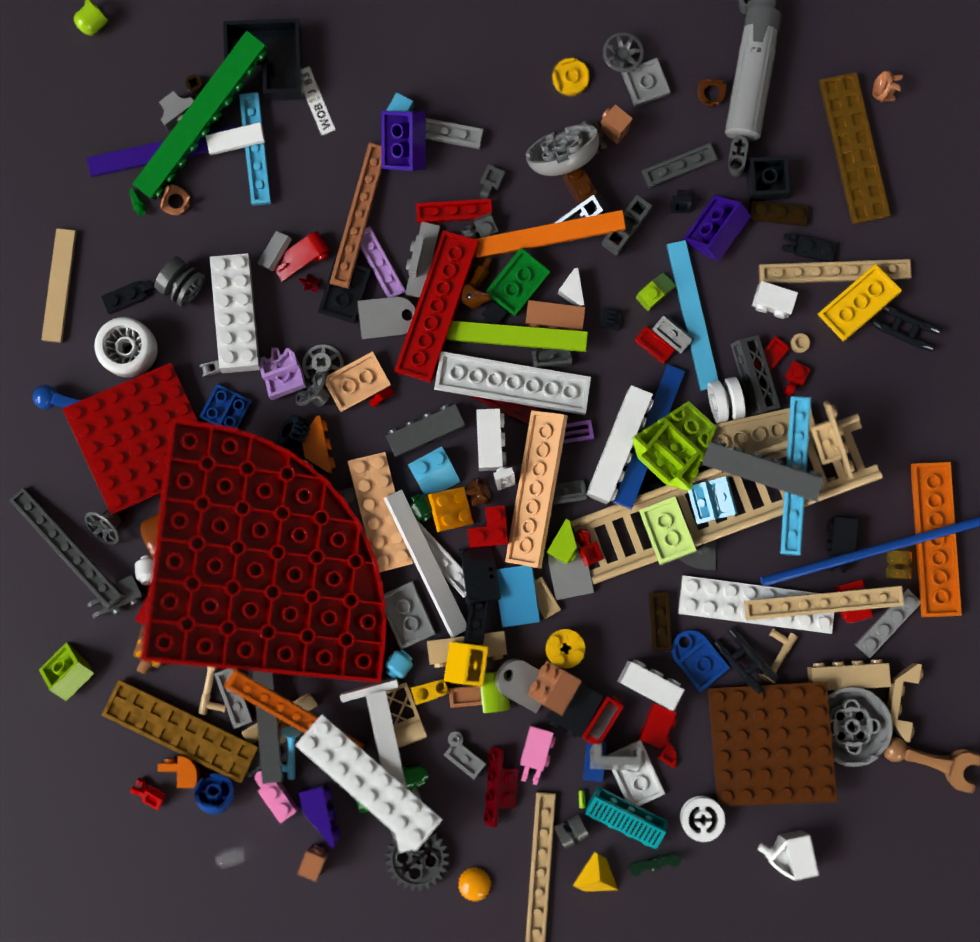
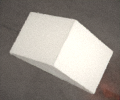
[558,268,584,307]

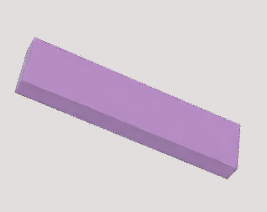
[360,226,406,298]

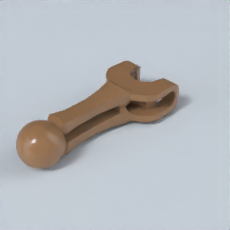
[883,737,980,793]

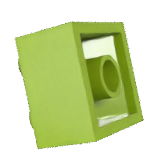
[39,642,94,701]

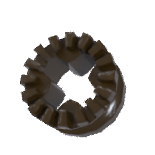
[185,75,204,94]

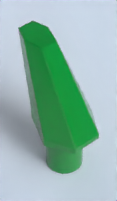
[129,188,145,216]

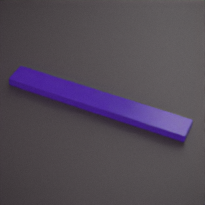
[87,126,235,177]

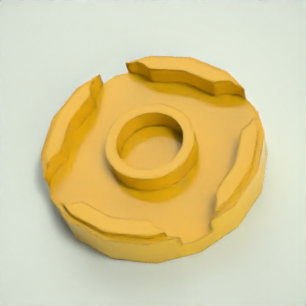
[552,58,590,96]

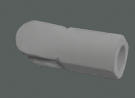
[199,360,221,377]

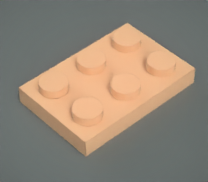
[325,351,391,412]

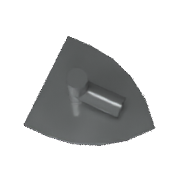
[678,540,716,570]

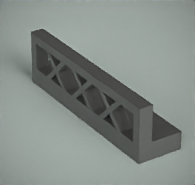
[730,335,781,416]

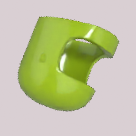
[74,0,108,36]

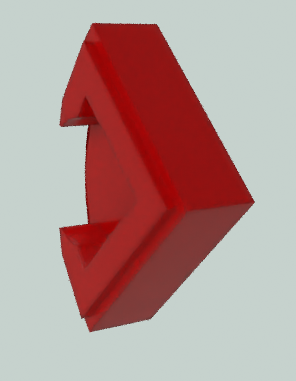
[369,387,394,408]
[657,741,677,769]

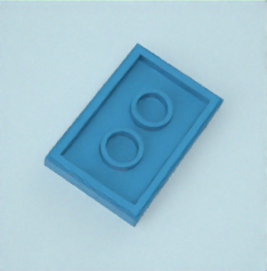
[497,565,541,627]

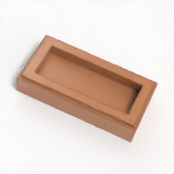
[449,686,482,708]

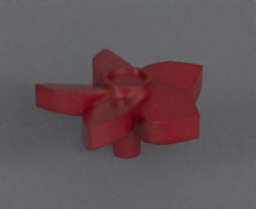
[298,274,321,292]

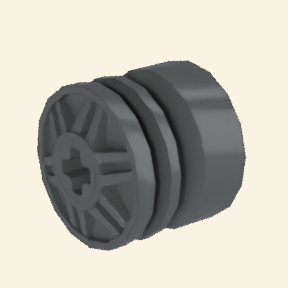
[154,256,205,308]

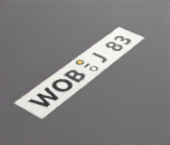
[303,66,335,135]

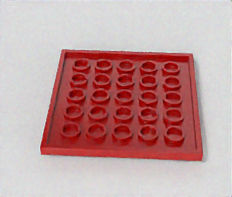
[62,363,198,515]

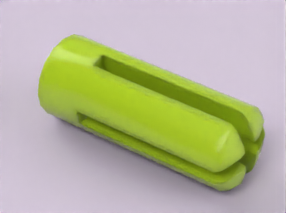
[578,790,586,808]

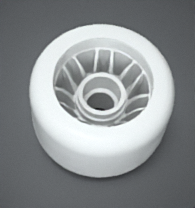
[95,317,158,378]

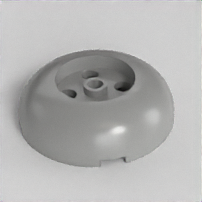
[526,124,599,176]
[828,687,893,767]

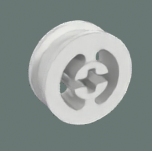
[680,796,725,842]

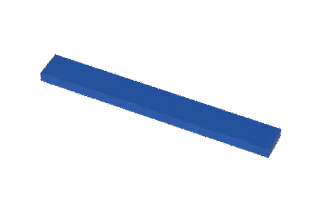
[613,364,685,510]

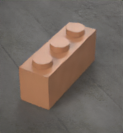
[525,300,585,331]

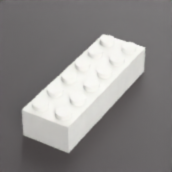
[210,253,260,373]
[586,385,654,504]

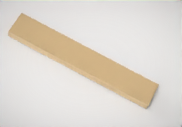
[41,229,77,343]

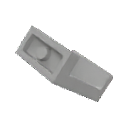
[590,744,645,770]

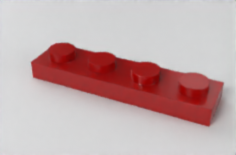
[416,199,492,224]

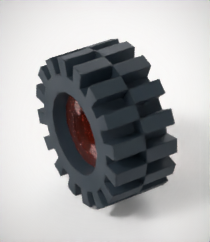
[277,414,310,452]

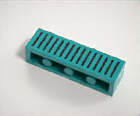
[585,786,668,849]

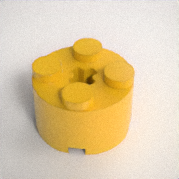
[545,629,585,668]

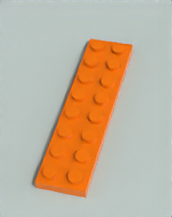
[910,462,962,617]

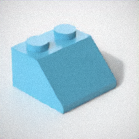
[408,446,460,495]

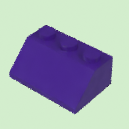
[381,111,426,171]
[683,195,751,261]

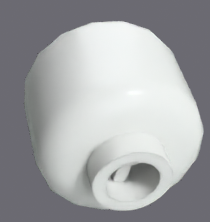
[134,555,153,585]

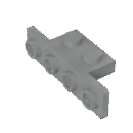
[406,222,440,298]

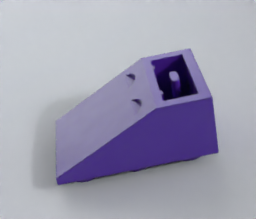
[299,783,341,847]

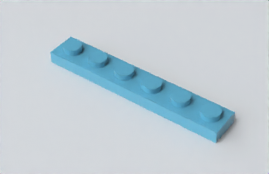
[239,92,271,206]

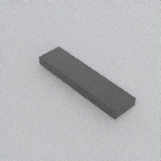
[641,143,718,189]

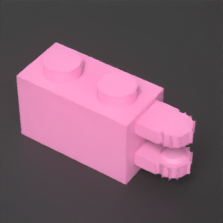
[520,725,556,785]
[254,770,299,824]

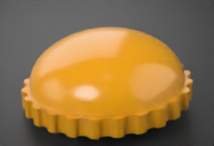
[458,867,491,902]

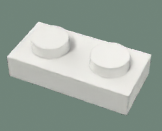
[493,467,516,491]

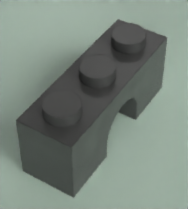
[602,195,652,256]

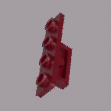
[483,747,519,828]

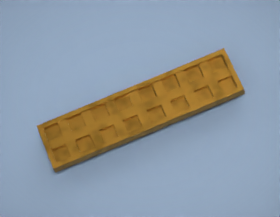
[819,72,891,225]
[101,679,259,783]

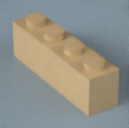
[427,631,507,668]
[807,659,891,691]

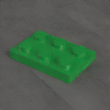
[485,248,550,316]

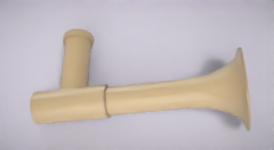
[759,628,798,684]
[198,667,226,715]

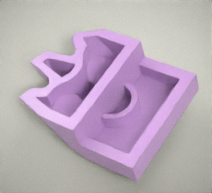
[260,348,306,400]

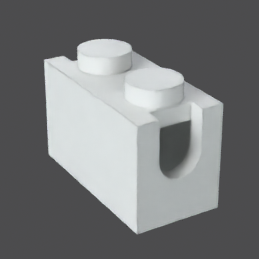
[752,281,798,319]

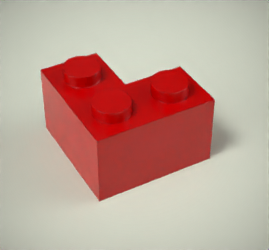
[468,505,508,548]

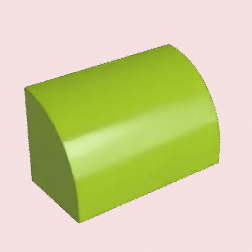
[481,671,510,713]

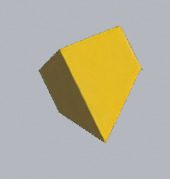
[573,852,618,892]

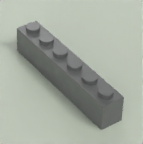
[702,440,825,502]

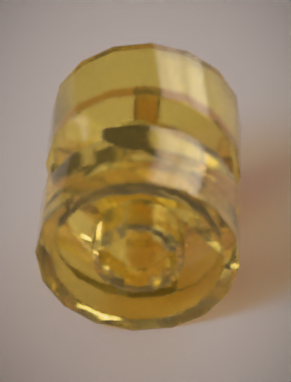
[886,551,912,579]

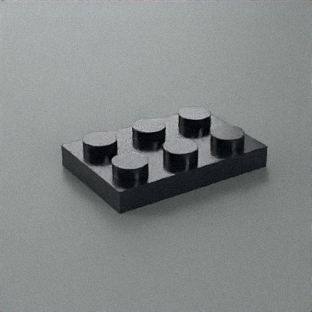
[318,258,372,324]

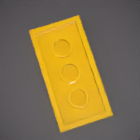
[818,263,902,342]

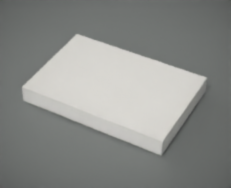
[605,740,665,806]

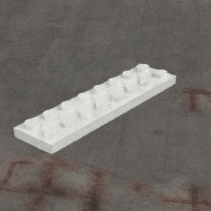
[434,351,591,415]
[678,575,834,634]
[295,715,442,851]

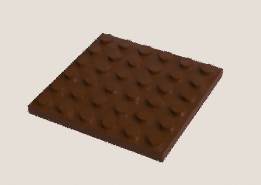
[708,681,837,806]

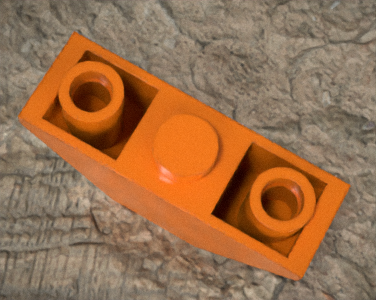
[302,416,336,474]

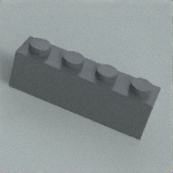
[386,403,465,459]

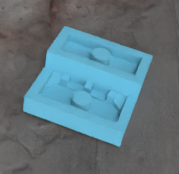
[688,476,738,524]

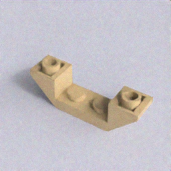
[886,663,923,742]

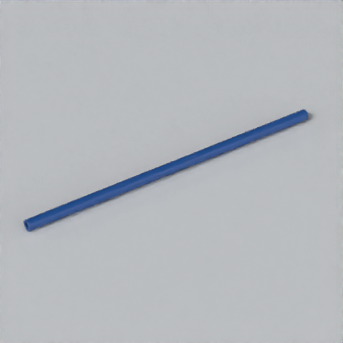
[761,516,980,586]

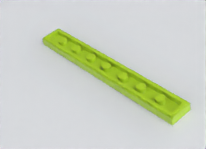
[446,321,588,352]

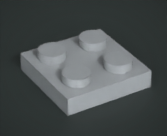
[622,58,670,107]

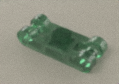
[628,853,681,877]

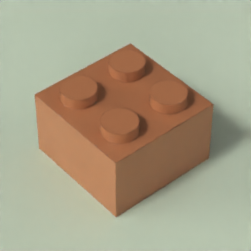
[527,661,581,715]

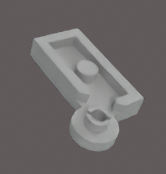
[443,731,486,779]

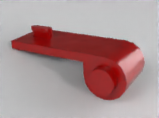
[274,231,330,282]

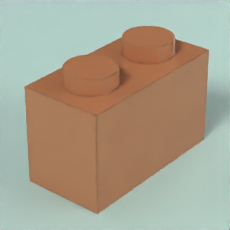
[600,104,633,144]
[298,844,329,882]

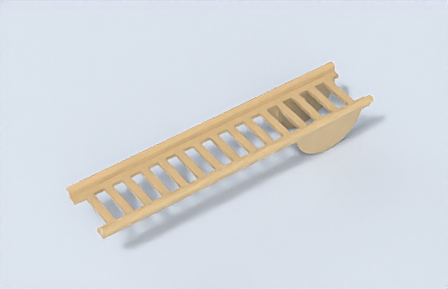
[571,414,883,584]

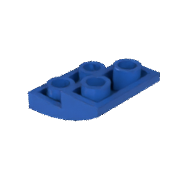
[199,384,251,429]

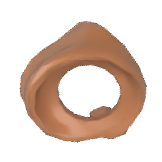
[873,71,903,102]
[160,184,190,215]

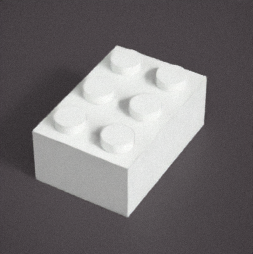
[477,409,506,471]
[617,659,684,711]

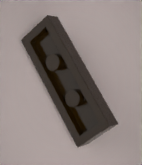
[749,200,808,227]
[648,592,672,651]

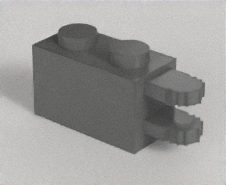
[87,575,146,619]

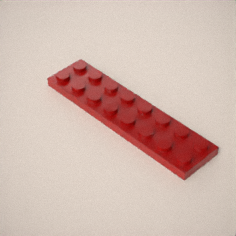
[394,230,479,383]

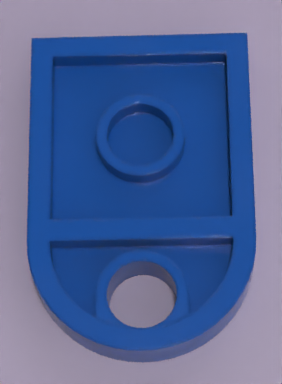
[670,630,730,692]

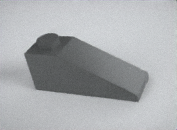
[555,194,611,223]

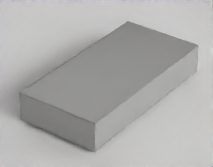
[257,231,292,271]

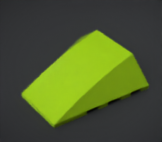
[632,401,717,491]

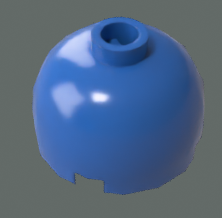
[194,773,234,815]

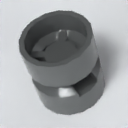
[554,814,590,849]

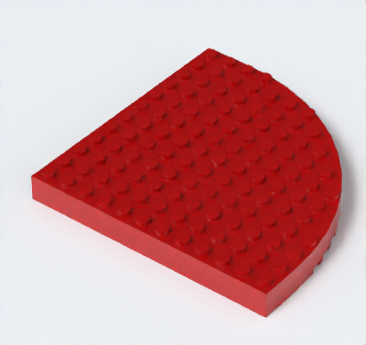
[140,418,386,683]

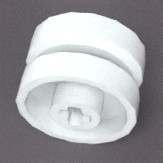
[707,377,745,423]

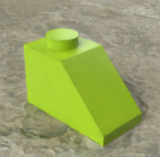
[636,272,676,312]
[546,519,577,564]

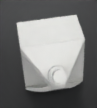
[758,830,818,880]

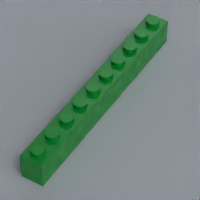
[132,31,267,199]

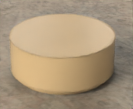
[790,333,810,353]

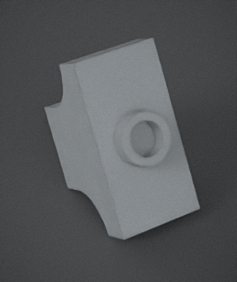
[159,91,194,131]

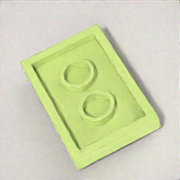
[639,497,697,565]

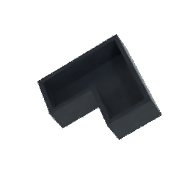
[223,18,304,101]

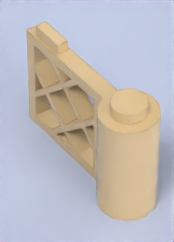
[386,682,427,749]

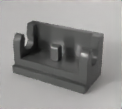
[532,349,572,368]
[552,480,587,506]

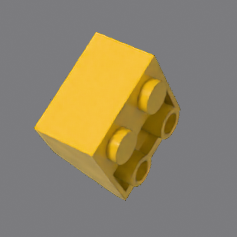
[444,642,488,687]

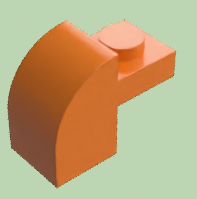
[157,755,200,788]

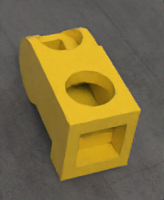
[410,679,449,705]

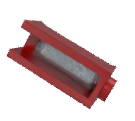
[582,696,624,745]

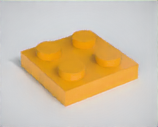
[428,487,474,532]

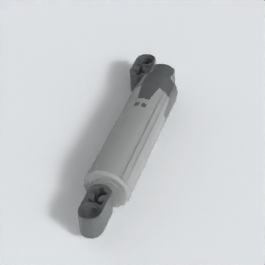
[725,0,782,177]

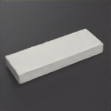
[206,122,265,155]
[340,677,399,702]

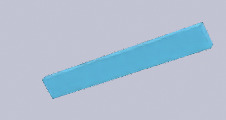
[667,240,718,391]
[780,397,811,555]

